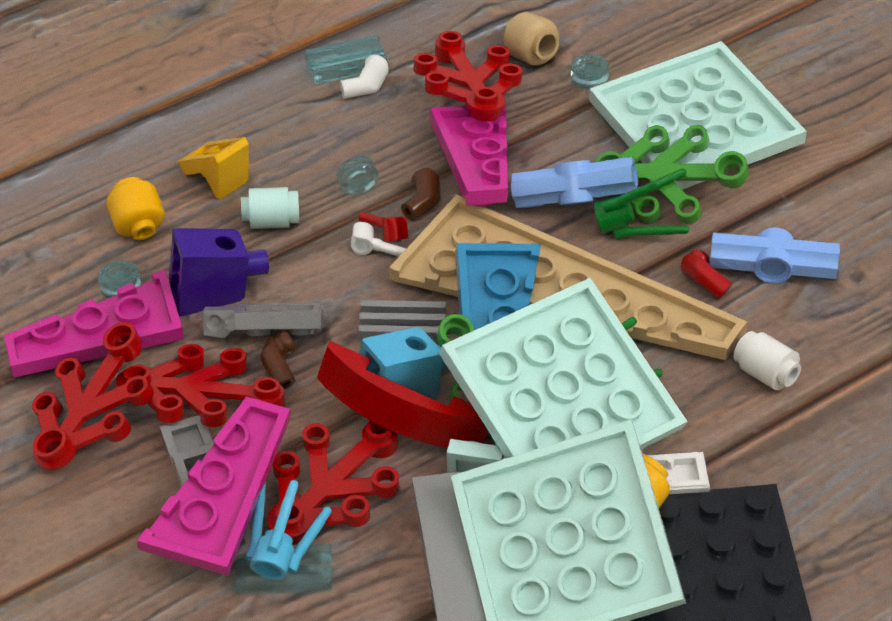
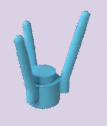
[246,480,332,580]

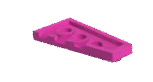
[4,269,184,378]

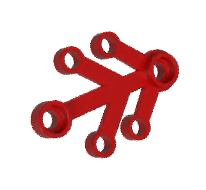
[413,31,522,121]
[32,322,154,471]
[116,344,285,427]
[267,421,400,544]

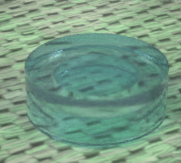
[571,54,609,89]
[336,156,379,194]
[98,261,142,299]

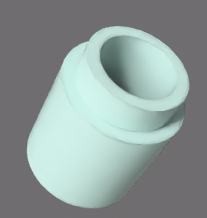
[241,187,299,229]

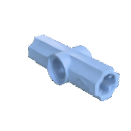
[511,157,638,208]
[710,228,840,284]

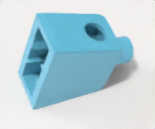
[360,327,448,400]

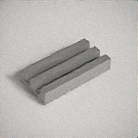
[358,300,446,343]

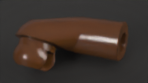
[401,168,441,221]
[261,331,297,389]

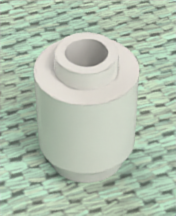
[734,331,801,390]

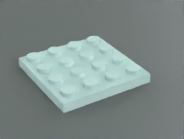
[589,41,807,190]
[439,278,688,458]
[451,420,686,621]

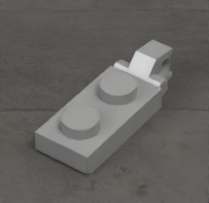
[203,302,324,338]

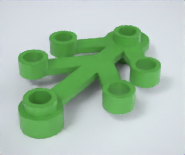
[595,125,749,224]

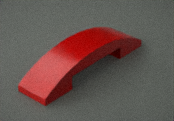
[317,341,488,448]

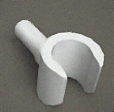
[351,222,406,257]

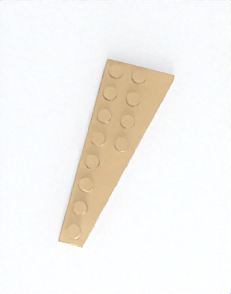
[389,194,747,360]

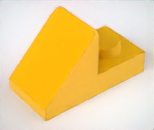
[177,137,249,199]

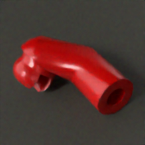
[681,249,732,300]

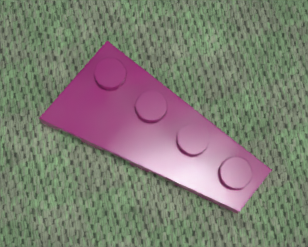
[430,102,508,206]
[137,396,290,576]

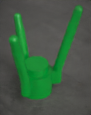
[594,168,689,240]

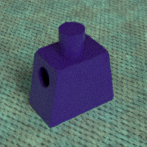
[169,228,269,317]

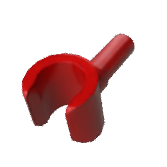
[358,212,409,241]

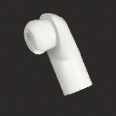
[340,55,389,99]

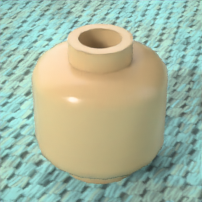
[504,11,559,66]

